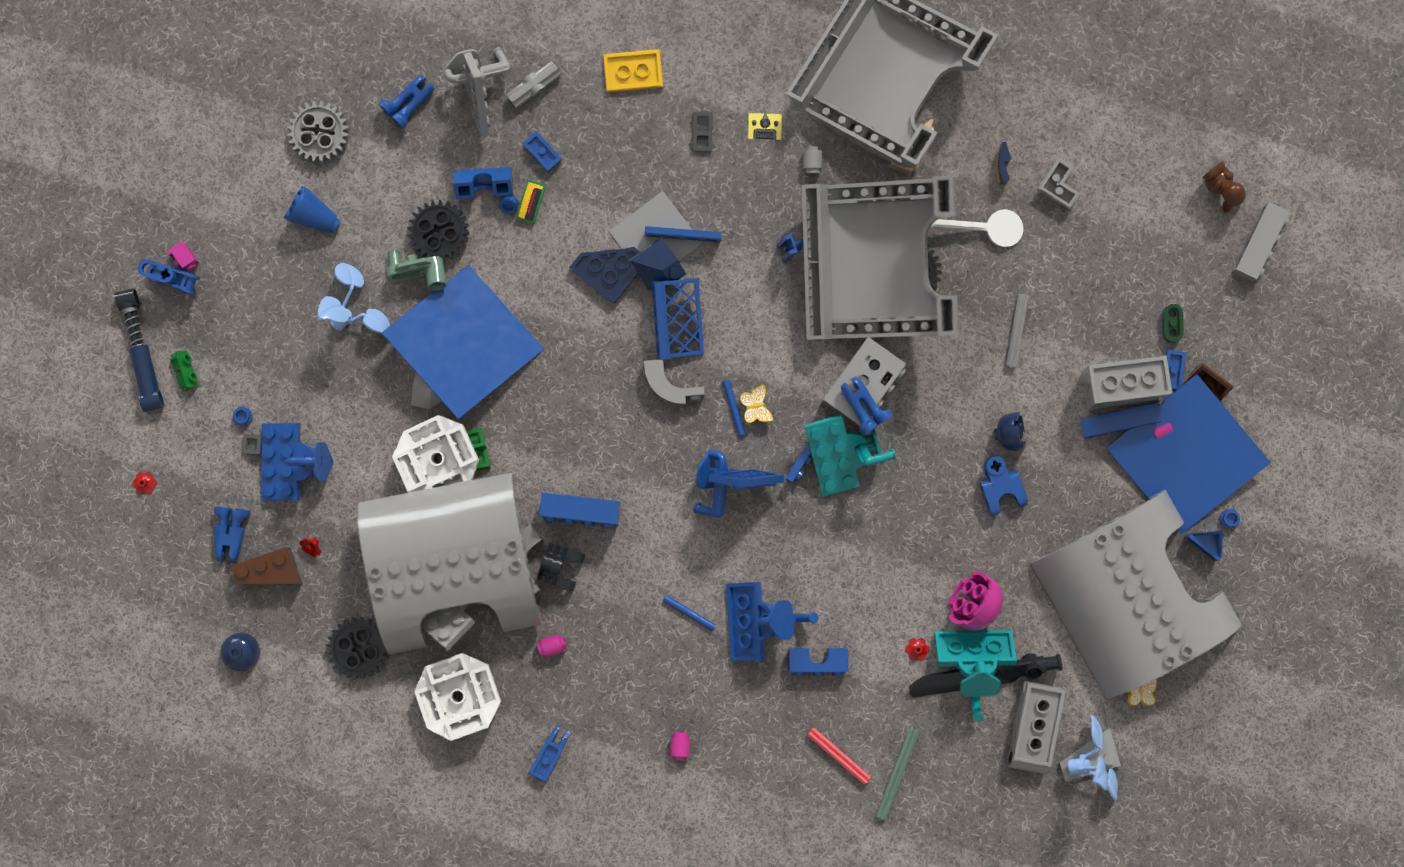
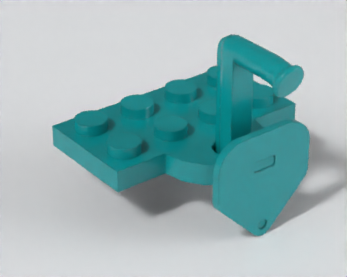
[804,415,896,497]
[935,630,1017,722]

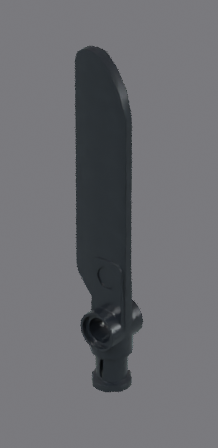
[909,653,1063,697]

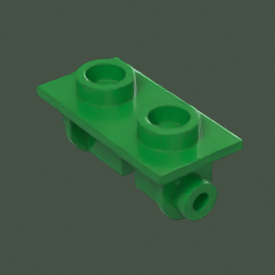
[170,351,199,391]

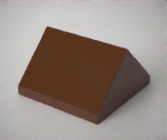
[1182,363,1234,401]

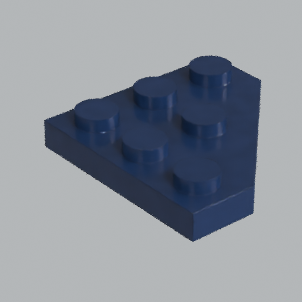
[569,247,640,304]

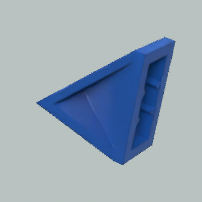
[1184,531,1223,561]

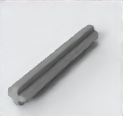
[1006,294,1029,369]

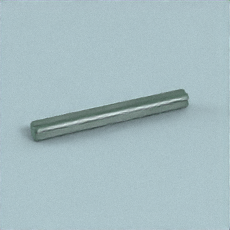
[876,728,919,820]

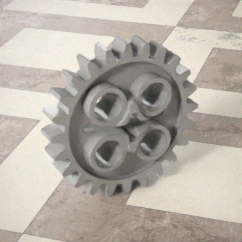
[287,101,350,163]

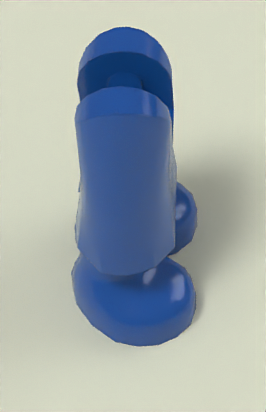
[214,507,251,563]

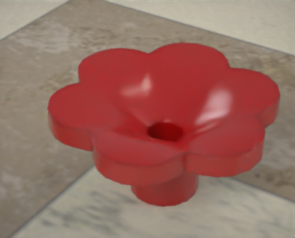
[132,472,157,494]
[299,537,321,557]
[905,638,930,661]

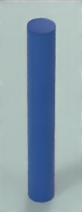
[722,380,746,436]
[663,595,716,631]

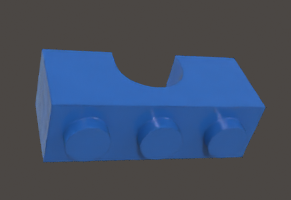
[453,167,513,200]
[789,648,848,676]

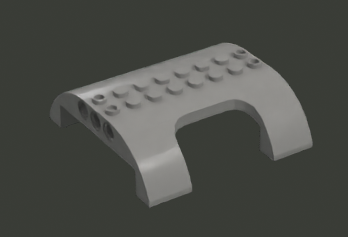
[786,0,999,168]
[802,175,958,340]
[358,472,542,655]
[1030,489,1242,699]

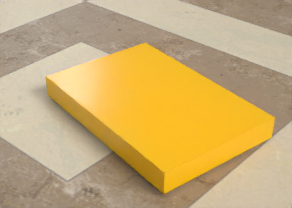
[603,49,663,93]

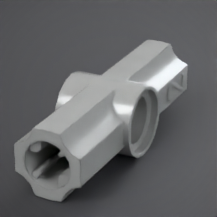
[506,61,562,108]

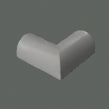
[1037,157,1080,210]

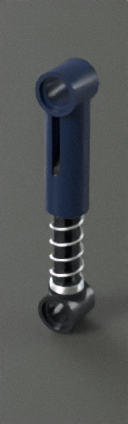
[114,288,164,412]

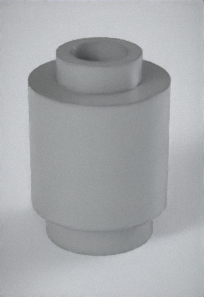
[803,146,822,174]

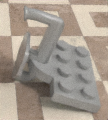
[443,47,510,137]
[421,604,475,651]

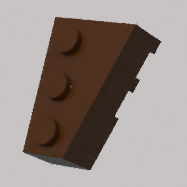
[231,547,302,584]

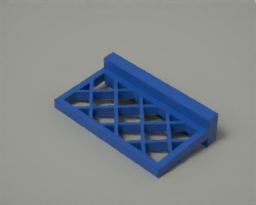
[651,278,704,360]

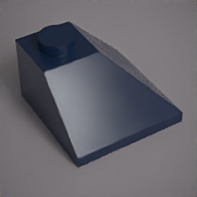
[629,238,686,290]

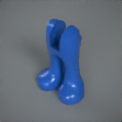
[378,75,435,129]
[840,376,893,435]

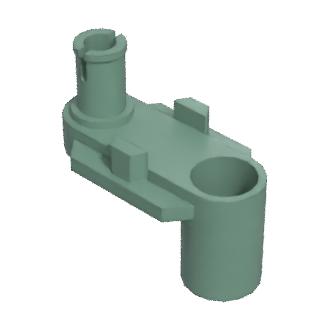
[387,249,447,291]

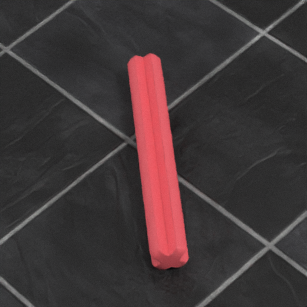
[807,728,871,785]

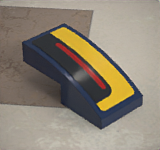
[996,141,1011,185]

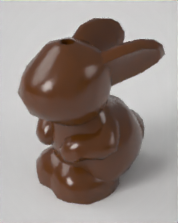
[1202,161,1246,213]

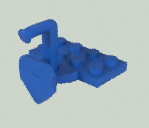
[262,423,333,500]
[693,450,784,518]
[726,582,819,661]

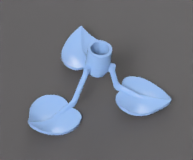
[318,263,390,334]
[1068,715,1118,802]

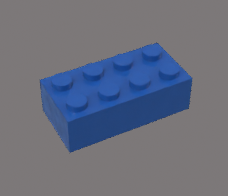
[539,492,621,528]

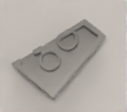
[1059,728,1121,782]

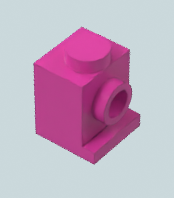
[166,241,199,273]

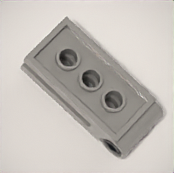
[1007,680,1066,774]

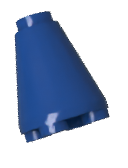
[284,186,340,233]

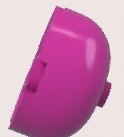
[948,571,1003,631]

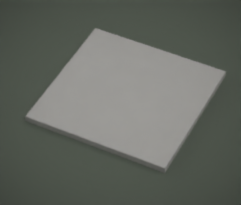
[609,191,703,261]

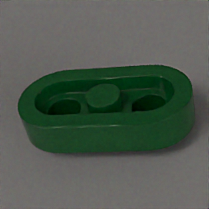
[1162,304,1184,343]

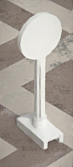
[930,209,1023,247]

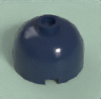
[994,412,1026,451]
[220,632,261,671]

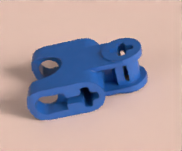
[138,259,200,296]
[980,456,1028,516]

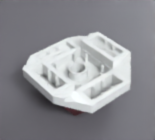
[392,415,479,493]
[414,653,501,741]

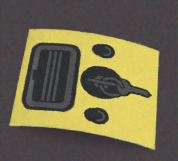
[748,113,782,140]

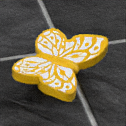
[740,385,773,423]
[1127,679,1157,706]

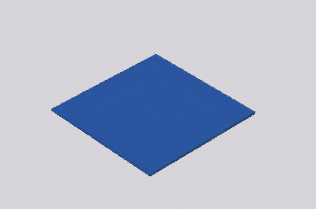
[381,265,544,419]
[1107,374,1271,534]

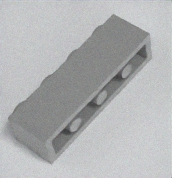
[1232,202,1289,282]

